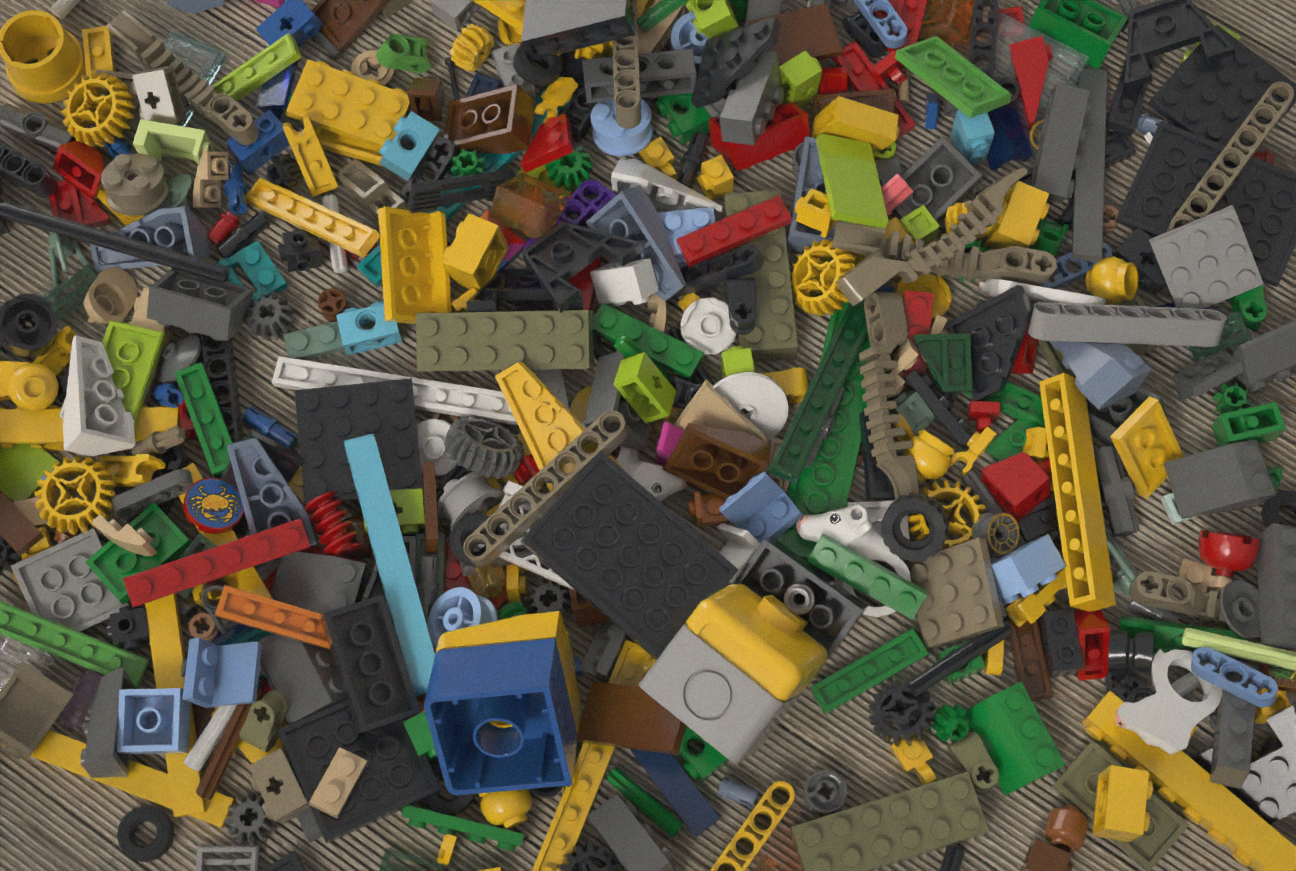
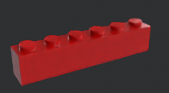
[123,518,311,607]

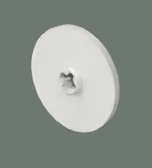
[713,372,788,442]

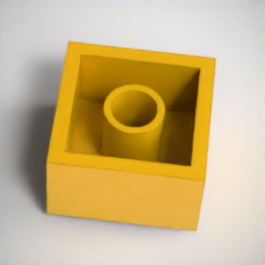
[984,181,1050,249]
[443,213,509,291]
[1092,765,1153,842]

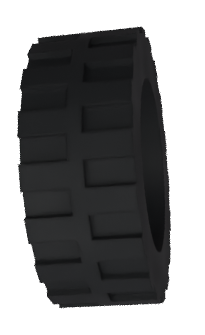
[881,492,950,562]

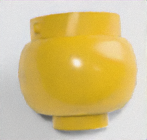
[1086,257,1139,305]
[8,363,59,412]
[902,429,954,483]
[479,789,532,830]

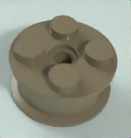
[101,154,168,216]

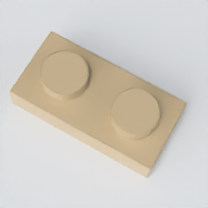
[309,747,367,819]

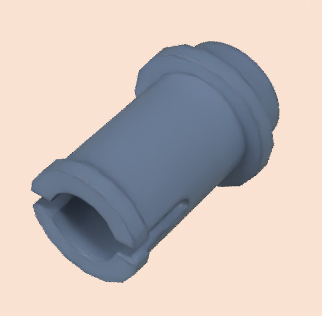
[1135,113,1173,135]
[717,776,758,808]

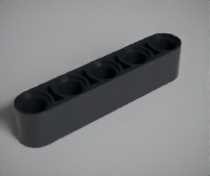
[0,142,58,198]

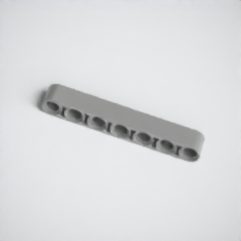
[1028,302,1227,347]

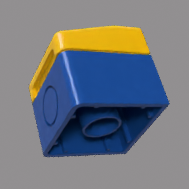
[424,611,581,795]

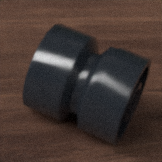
[1108,630,1154,673]

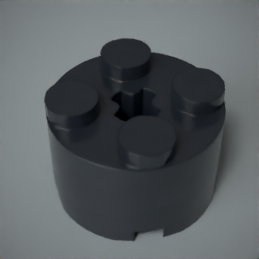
[0,293,58,358]

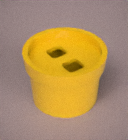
[0,10,86,104]

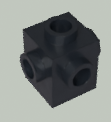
[278,230,322,272]
[107,606,150,651]

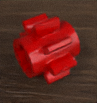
[514,454,543,486]

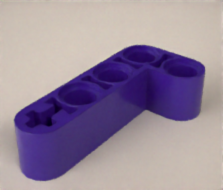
[523,180,616,269]

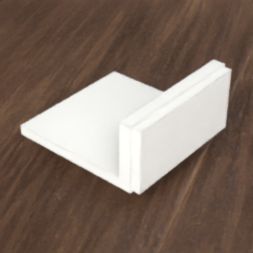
[717,523,760,584]

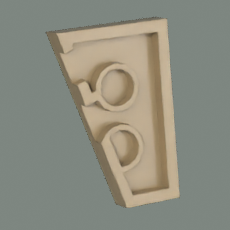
[676,379,767,442]

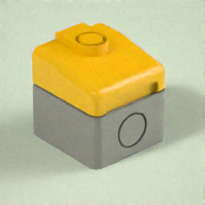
[639,584,828,764]

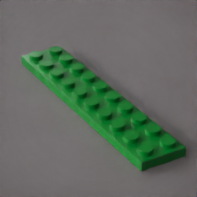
[777,301,871,561]

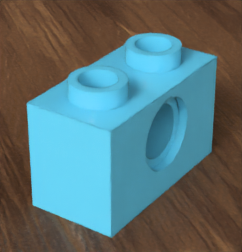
[950,110,995,165]
[379,111,440,181]
[336,301,403,356]

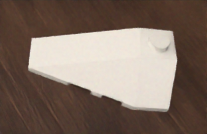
[63,335,135,457]

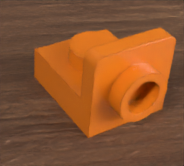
[688,491,732,527]

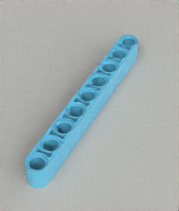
[344,434,435,697]

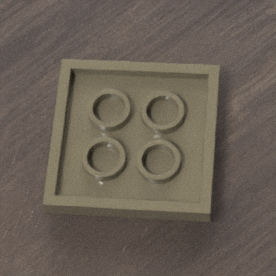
[907,537,1004,650]

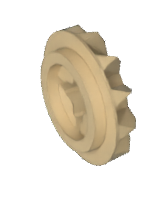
[351,50,395,87]

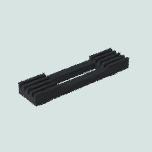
[407,169,516,214]

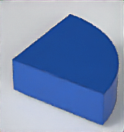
[925,93,939,129]

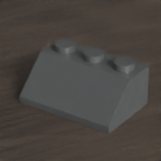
[147,268,254,341]
[1231,320,1296,394]
[584,351,651,451]
[257,633,346,724]
[81,668,137,778]

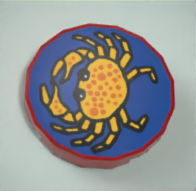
[183,478,244,534]

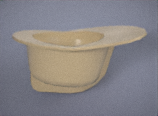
[84,267,138,324]

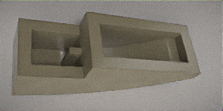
[335,159,409,222]

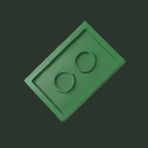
[85,502,193,605]

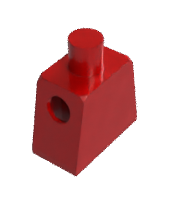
[982,452,1052,522]

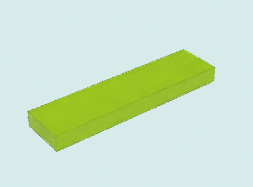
[212,33,302,101]

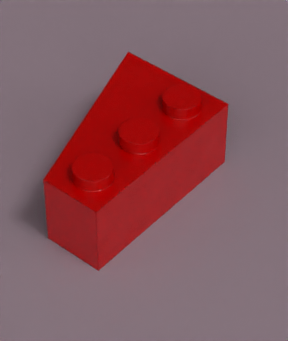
[708,102,810,171]

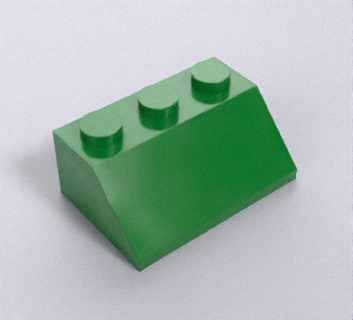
[1026,0,1129,70]
[965,682,1065,796]

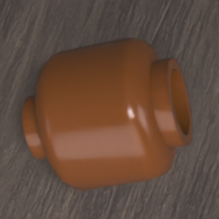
[1044,804,1088,853]

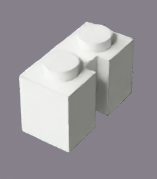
[590,258,659,307]

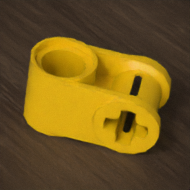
[763,367,809,404]

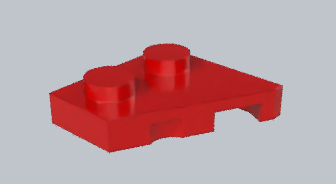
[520,113,574,173]
[49,179,112,228]

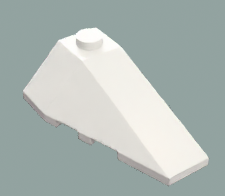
[611,159,723,221]

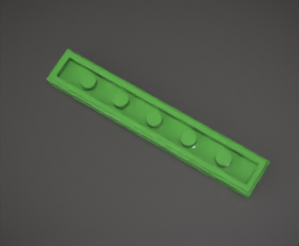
[0,601,151,688]

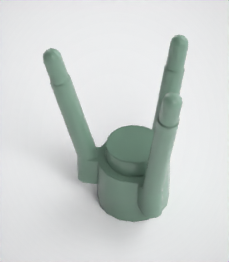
[47,233,95,302]
[1106,531,1139,595]

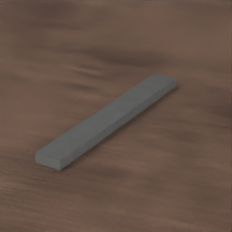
[1072,68,1107,261]

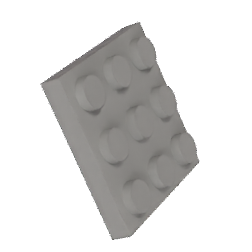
[1149,205,1264,309]
[11,528,131,632]

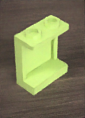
[133,119,215,165]

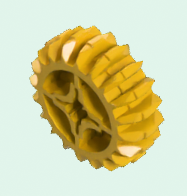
[61,72,136,147]
[790,239,858,316]
[34,455,117,535]
[908,480,986,552]

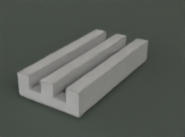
[195,845,261,871]

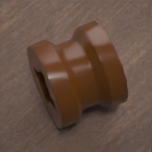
[318,288,349,322]

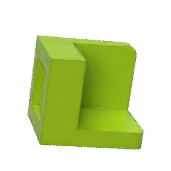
[900,205,940,246]

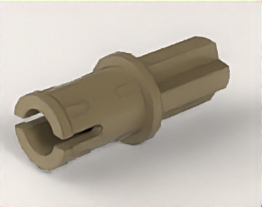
[131,426,186,456]

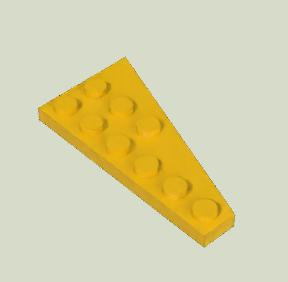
[495,362,627,492]

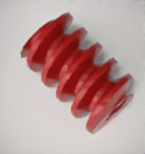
[305,491,362,557]

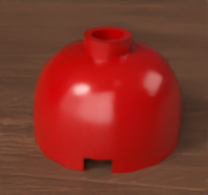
[1198,530,1261,577]

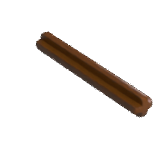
[196,687,262,800]

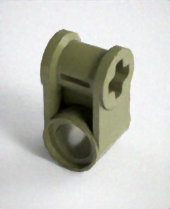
[239,690,289,753]
[947,731,999,794]

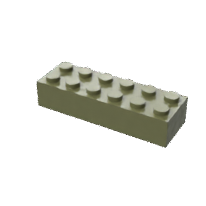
[724,190,798,362]
[416,310,594,371]
[789,771,989,871]

